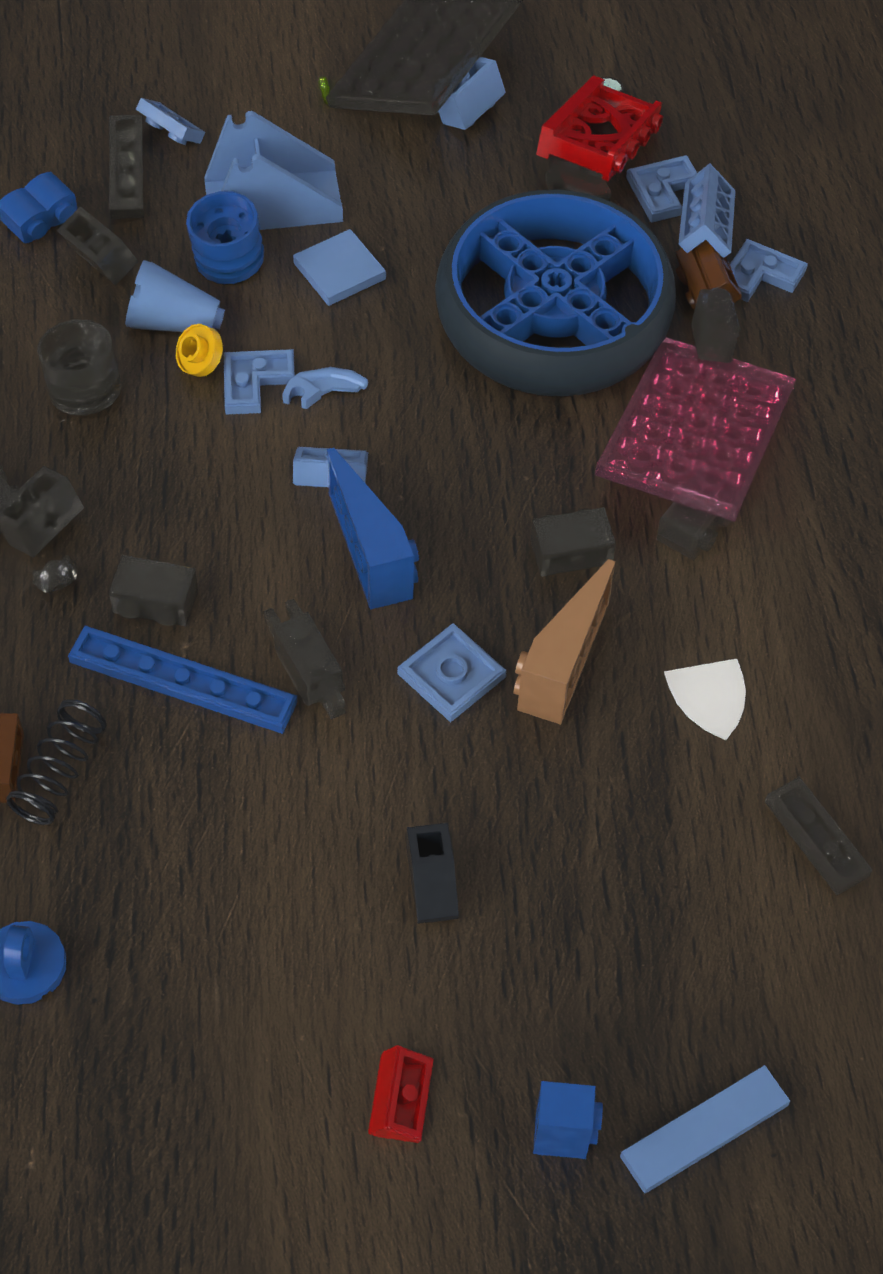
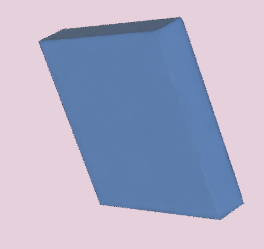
[293,229,386,306]
[397,623,507,723]

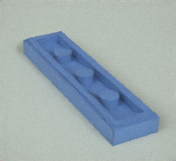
[620,1065,790,1194]

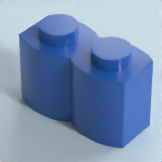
[0,172,78,243]

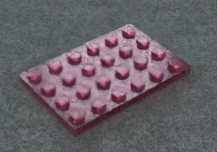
[595,337,796,522]

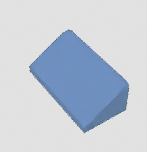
[293,447,368,487]

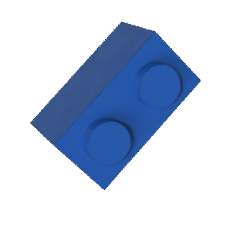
[533,1081,603,1159]

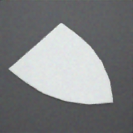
[664,659,746,740]

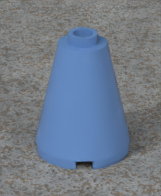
[125,260,225,332]

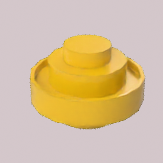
[176,324,223,377]

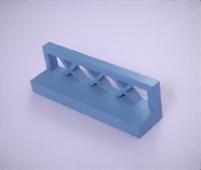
[678,163,735,258]

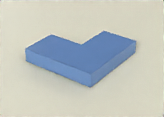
[626,155,697,223]
[730,239,808,302]
[224,349,295,414]

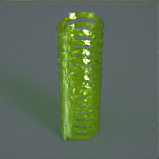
[318,77,333,105]

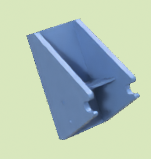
[204,111,343,230]

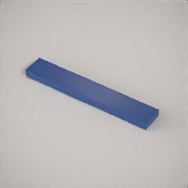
[68,626,298,734]

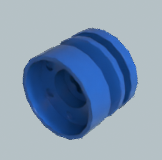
[186,191,265,284]

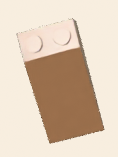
[513,559,616,725]

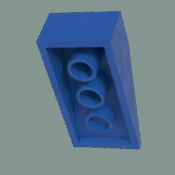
[327,448,419,610]

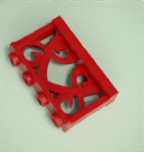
[536,75,663,182]

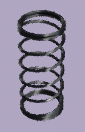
[6,699,107,825]

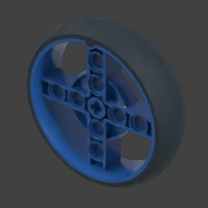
[435,190,676,396]

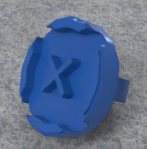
[0,921,66,1005]

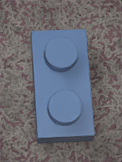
[136,98,205,145]

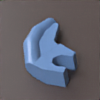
[282,367,368,409]

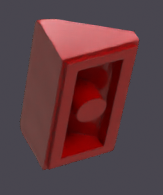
[368,1045,434,1143]

